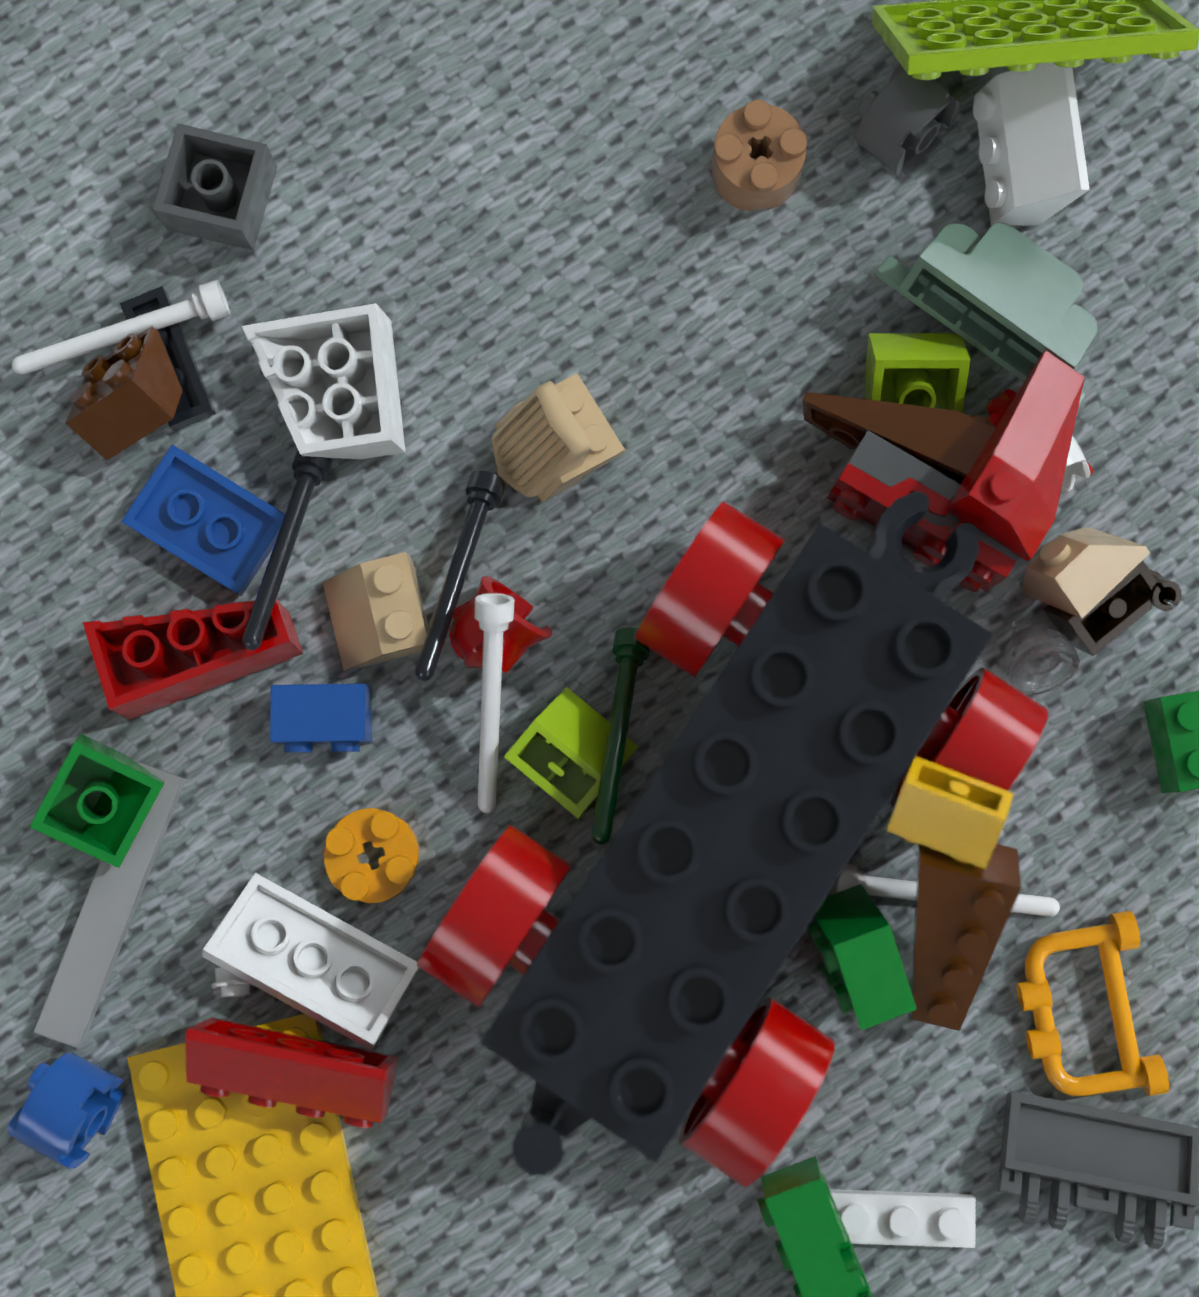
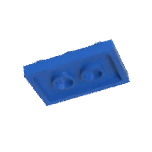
[121,444,285,597]

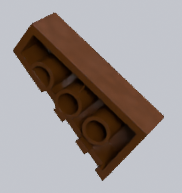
[912,844,1021,1031]

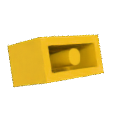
[886,756,1014,869]

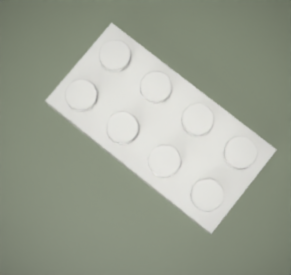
[202,873,419,1051]

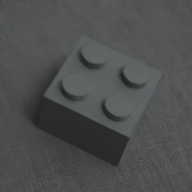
[152,123,277,251]

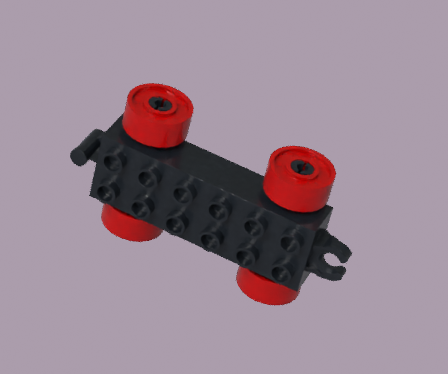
[417,492,1048,1187]

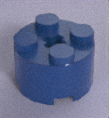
[7,1053,124,1169]

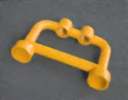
[1016,910,1169,1096]

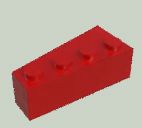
[82,599,304,720]

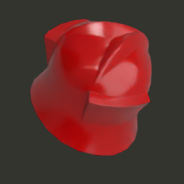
[449,576,553,673]

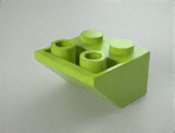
[504,687,639,819]

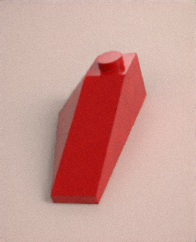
[948,350,1085,561]

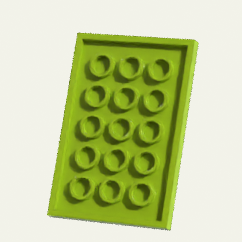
[872,0,1199,80]

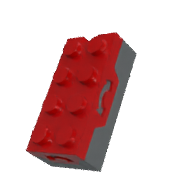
[827,431,1020,592]

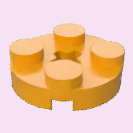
[324,808,420,903]

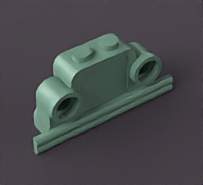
[874,223,1098,405]

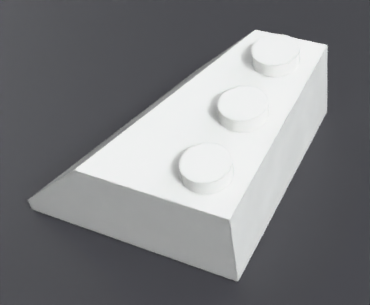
[242,303,406,459]

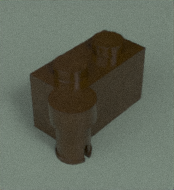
[1043,560,1181,656]

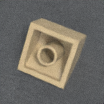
[322,552,429,672]

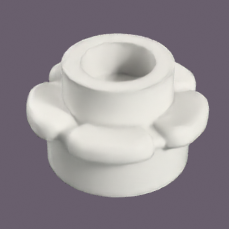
[211,968,253,998]

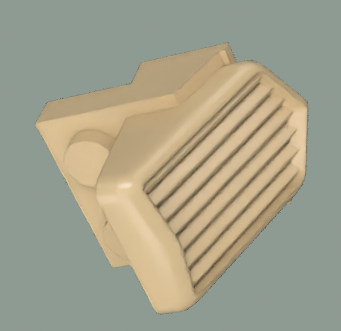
[492,373,625,503]

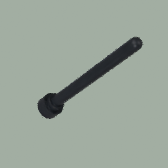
[242,449,333,650]
[415,470,506,681]

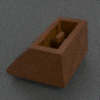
[65,326,183,460]

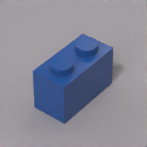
[270,684,372,753]

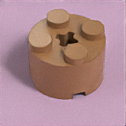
[711,100,807,211]

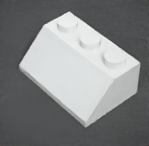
[973,62,1090,226]

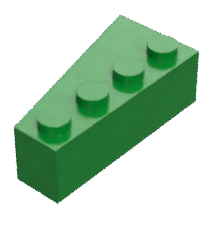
[757,1156,874,1297]

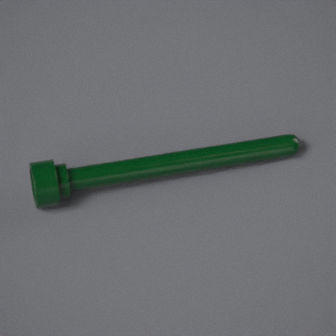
[591,627,650,845]

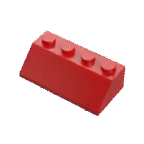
[185,1017,399,1128]

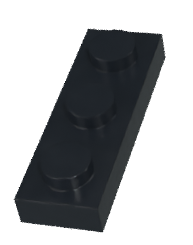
[120,286,216,431]

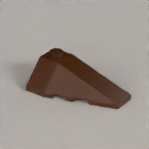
[802,392,995,485]

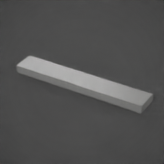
[34,762,186,1049]

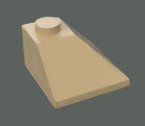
[1022,527,1150,618]

